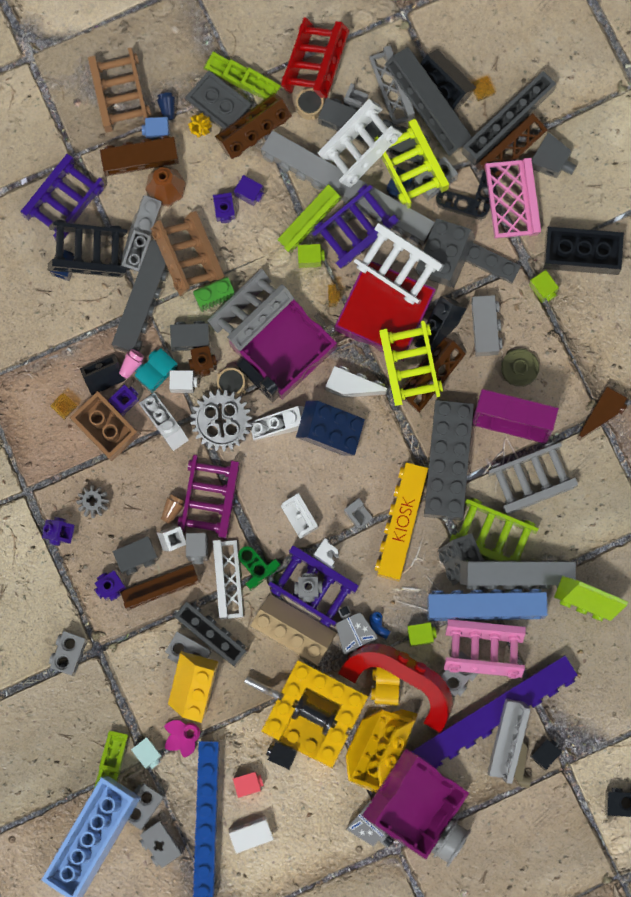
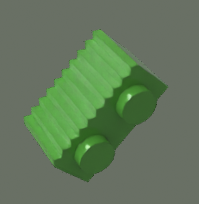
[193,276,235,312]

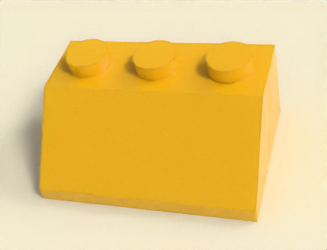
[168,651,219,723]

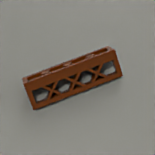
[476,113,548,178]
[401,337,466,413]
[120,564,200,611]

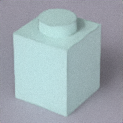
[131,737,163,769]

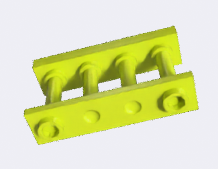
[374,119,449,209]
[379,321,443,406]

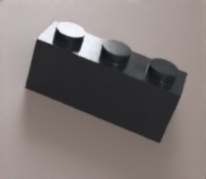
[420,49,477,112]

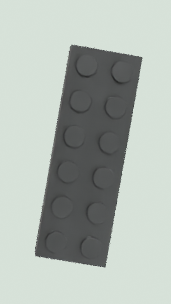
[424,400,474,521]

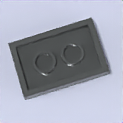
[185,70,252,130]

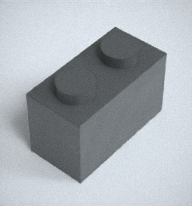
[170,321,210,351]
[112,536,159,576]

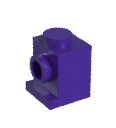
[213,193,235,223]
[108,384,139,417]

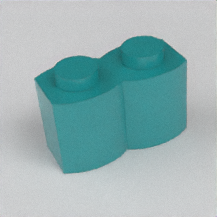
[135,348,178,393]

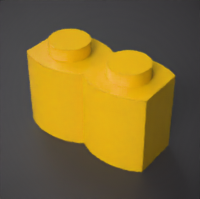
[371,667,400,706]

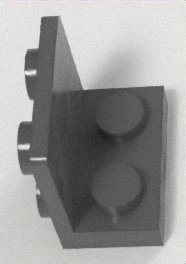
[438,533,483,585]

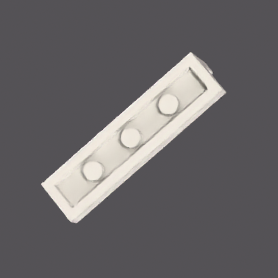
[213,540,244,620]

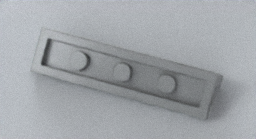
[369,45,415,125]
[487,699,531,784]

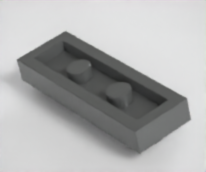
[465,243,521,284]

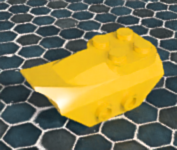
[346,709,418,793]

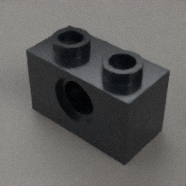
[605,788,631,817]

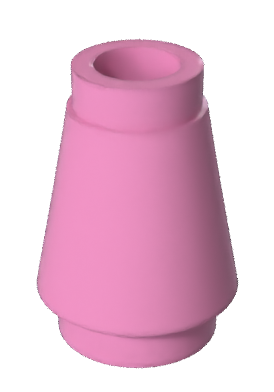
[119,349,144,379]

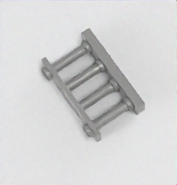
[207,269,294,351]
[488,442,578,515]

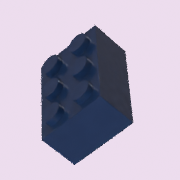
[296,401,365,456]

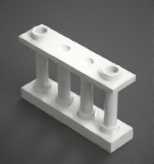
[318,99,402,188]
[354,223,444,305]

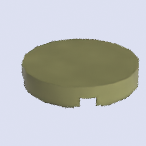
[501,349,539,387]

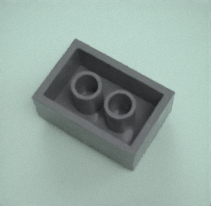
[415,219,475,288]

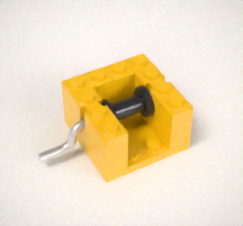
[244,661,368,769]

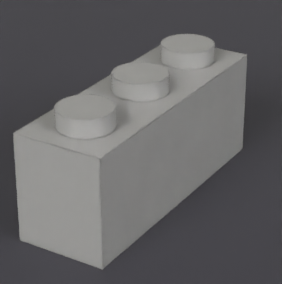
[471,295,502,357]

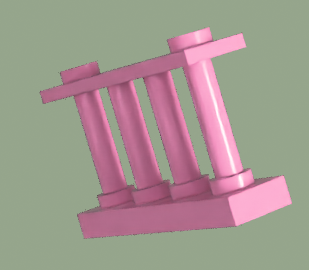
[444,619,526,678]

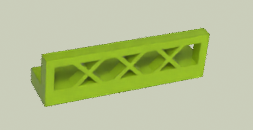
[277,184,343,253]

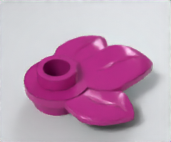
[164,720,200,758]

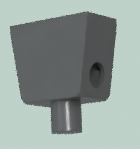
[532,133,577,178]

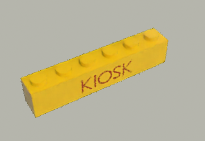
[375,463,428,582]

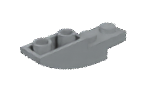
[121,195,162,272]

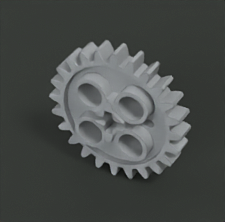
[190,389,253,451]

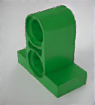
[238,546,281,591]

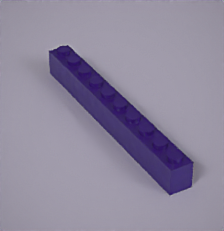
[411,656,578,769]

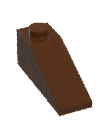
[577,387,627,440]

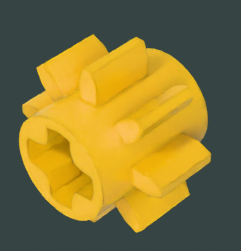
[188,113,212,138]

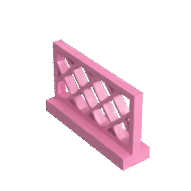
[485,158,541,239]

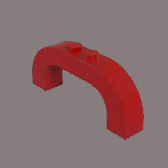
[338,644,453,733]

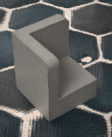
[344,83,368,109]
[344,498,372,530]

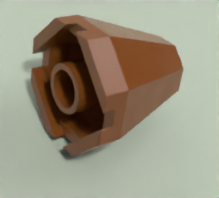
[145,166,186,207]

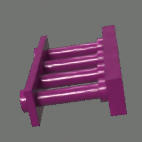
[178,455,240,540]

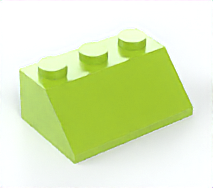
[554,576,628,622]

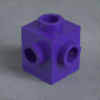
[42,517,75,546]
[94,571,126,601]

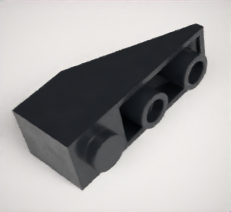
[414,296,467,355]

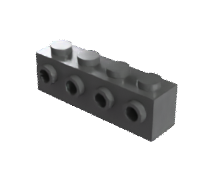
[174,601,247,668]

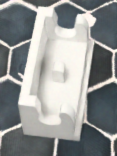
[281,493,318,539]
[314,538,339,569]
[229,816,273,854]

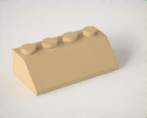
[250,594,337,667]

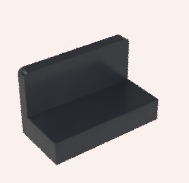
[80,353,126,395]

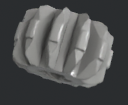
[76,485,110,518]

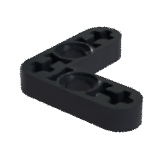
[436,168,499,220]
[235,357,280,403]

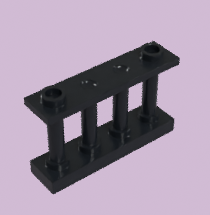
[48,220,127,278]

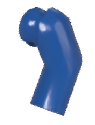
[369,611,391,639]

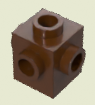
[189,346,217,377]

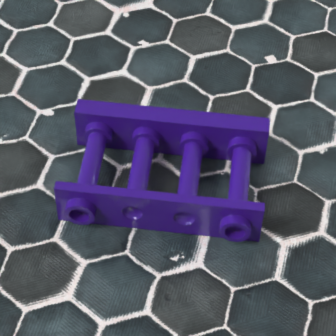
[20,154,104,241]
[312,185,401,269]
[268,546,359,627]

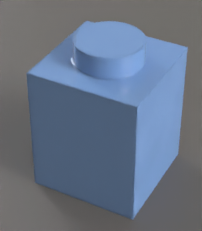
[142,117,169,140]

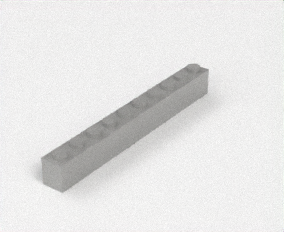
[261,130,435,246]

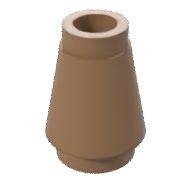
[161,494,185,524]

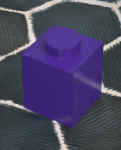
[234,175,265,206]

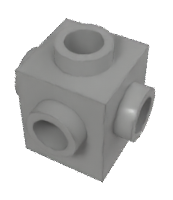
[295,573,322,602]

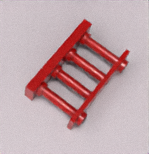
[281,17,350,98]

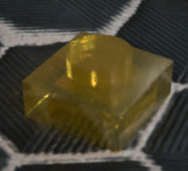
[472,76,495,101]
[328,284,340,308]
[50,393,78,420]

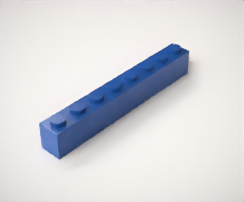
[193,741,220,897]

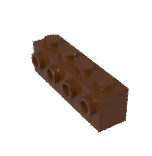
[215,93,292,159]
[100,136,179,176]

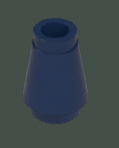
[157,92,175,121]

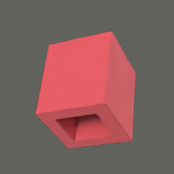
[233,772,264,798]

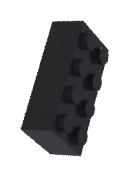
[543,227,624,275]

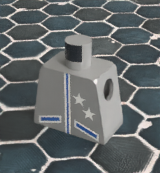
[336,606,378,655]
[347,801,395,848]

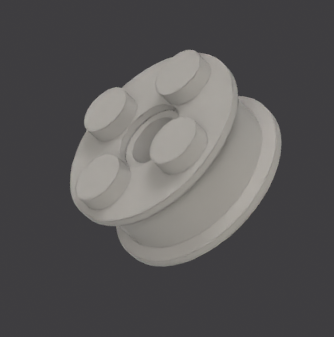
[432,820,472,867]

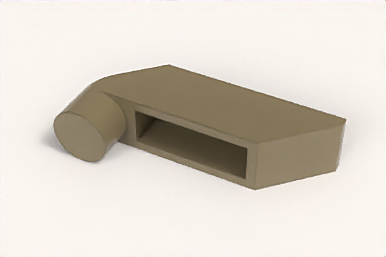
[514,742,531,788]

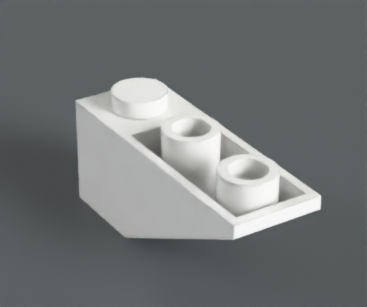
[325,366,387,398]
[139,393,189,451]
[250,406,304,440]

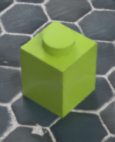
[298,244,325,268]
[529,270,559,303]
[407,622,437,647]

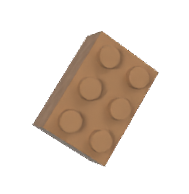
[70,391,139,462]

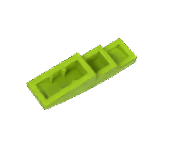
[203,51,281,100]
[94,730,128,789]

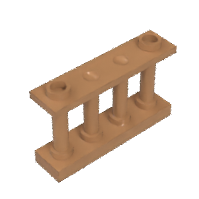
[88,48,151,133]
[151,211,225,296]

